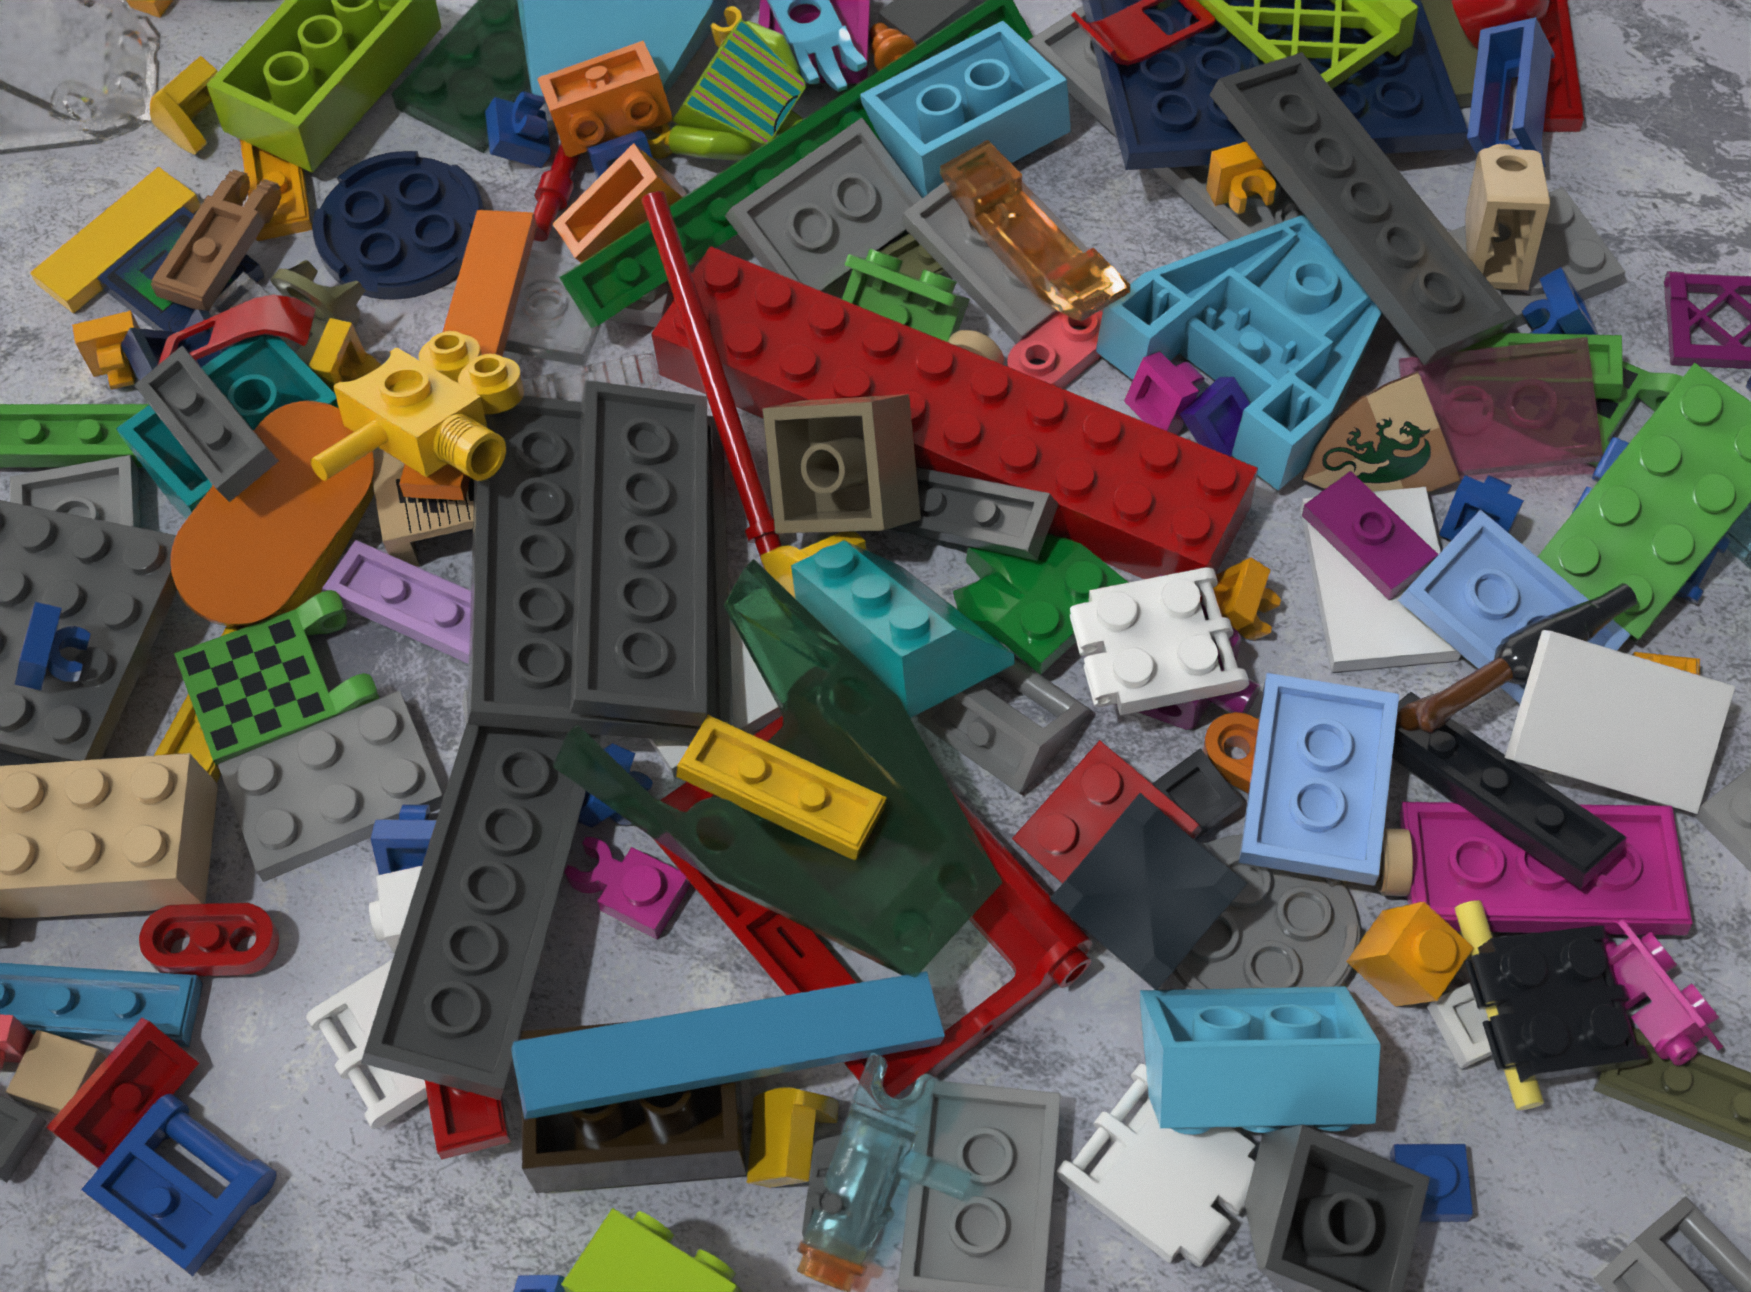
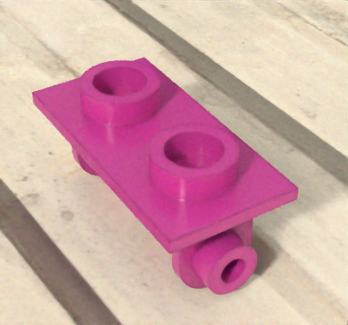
[1603,919,1723,1065]

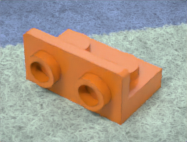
[537,40,673,157]

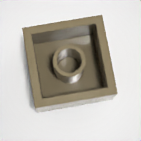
[762,394,921,534]

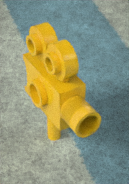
[311,331,524,481]

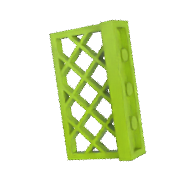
[1197,0,1418,89]

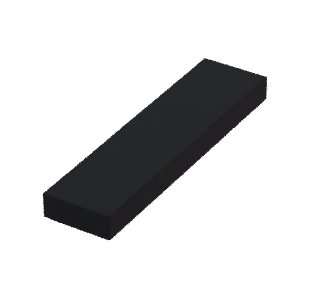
[1392,692,1627,889]

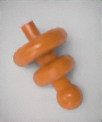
[870,23,917,70]

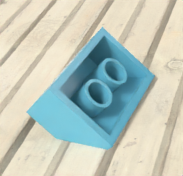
[860,21,1071,198]
[1140,986,1381,1134]

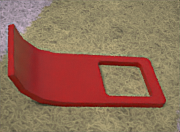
[1071,0,1215,66]
[158,294,316,365]

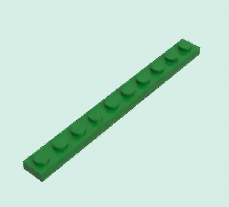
[559,0,1033,328]

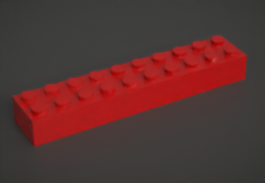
[651,246,1258,603]

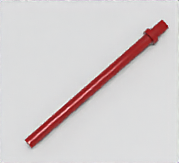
[641,191,782,576]

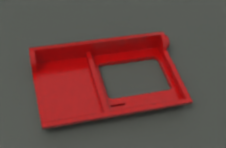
[630,662,1092,1110]

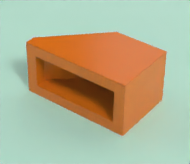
[553,143,687,262]

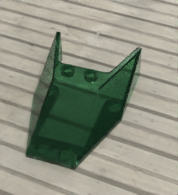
[553,559,1003,978]

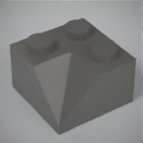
[1244,1125,1430,1292]

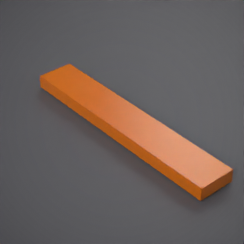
[399,210,537,501]

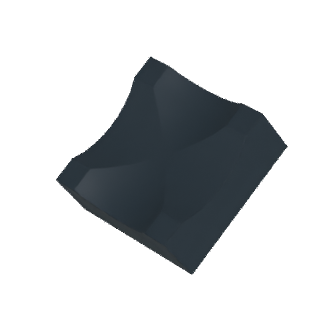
[1050,793,1248,990]

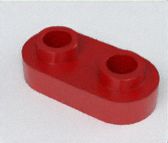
[139,903,279,976]

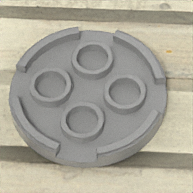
[1169,834,1360,990]

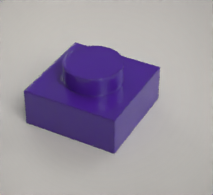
[1180,377,1250,457]

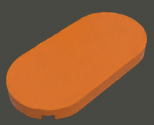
[170,401,374,626]

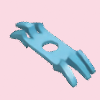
[767,0,867,92]

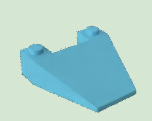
[517,0,728,105]
[1096,214,1383,491]

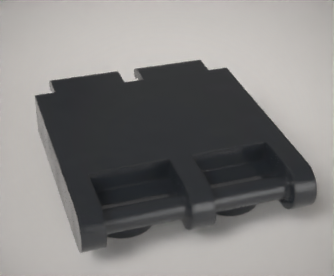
[1463,925,1650,1083]

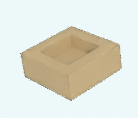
[6,1030,106,1114]

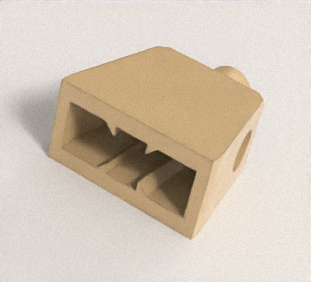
[1465,144,1550,290]

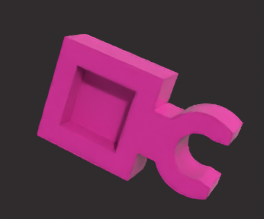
[564,837,691,940]

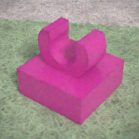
[1124,351,1205,435]

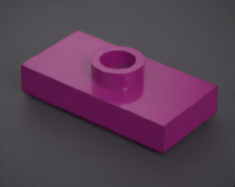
[1302,471,1438,600]

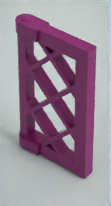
[1664,271,1751,369]

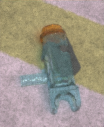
[797,1052,972,1292]

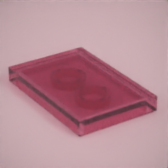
[1398,337,1603,477]

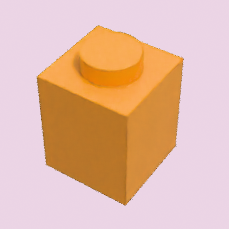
[1346,902,1474,1007]

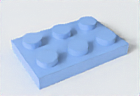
[1398,510,1630,704]
[1239,673,1399,886]

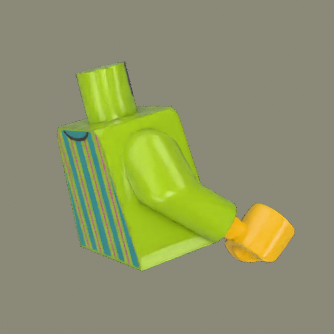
[647,6,807,161]

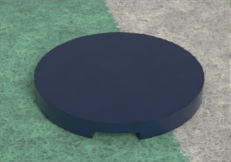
[312,151,485,300]

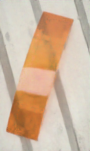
[940,140,1130,321]

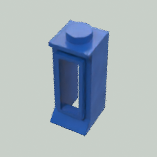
[1467,17,1555,167]

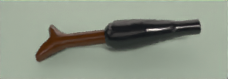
[1396,583,1637,733]

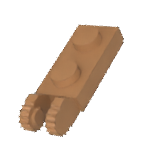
[151,169,282,311]

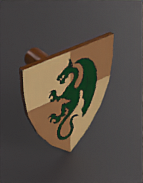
[1302,371,1460,492]

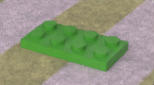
[1537,363,1751,643]

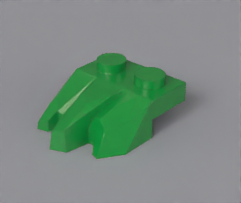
[952,533,1128,675]

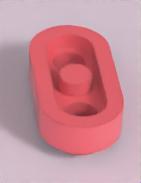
[1007,303,1103,389]

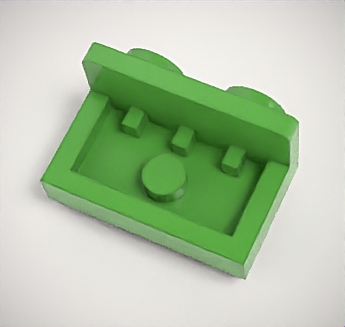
[842,248,970,342]

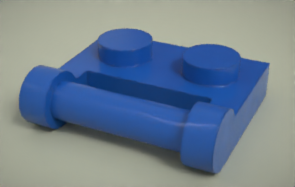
[81,1093,277,1277]

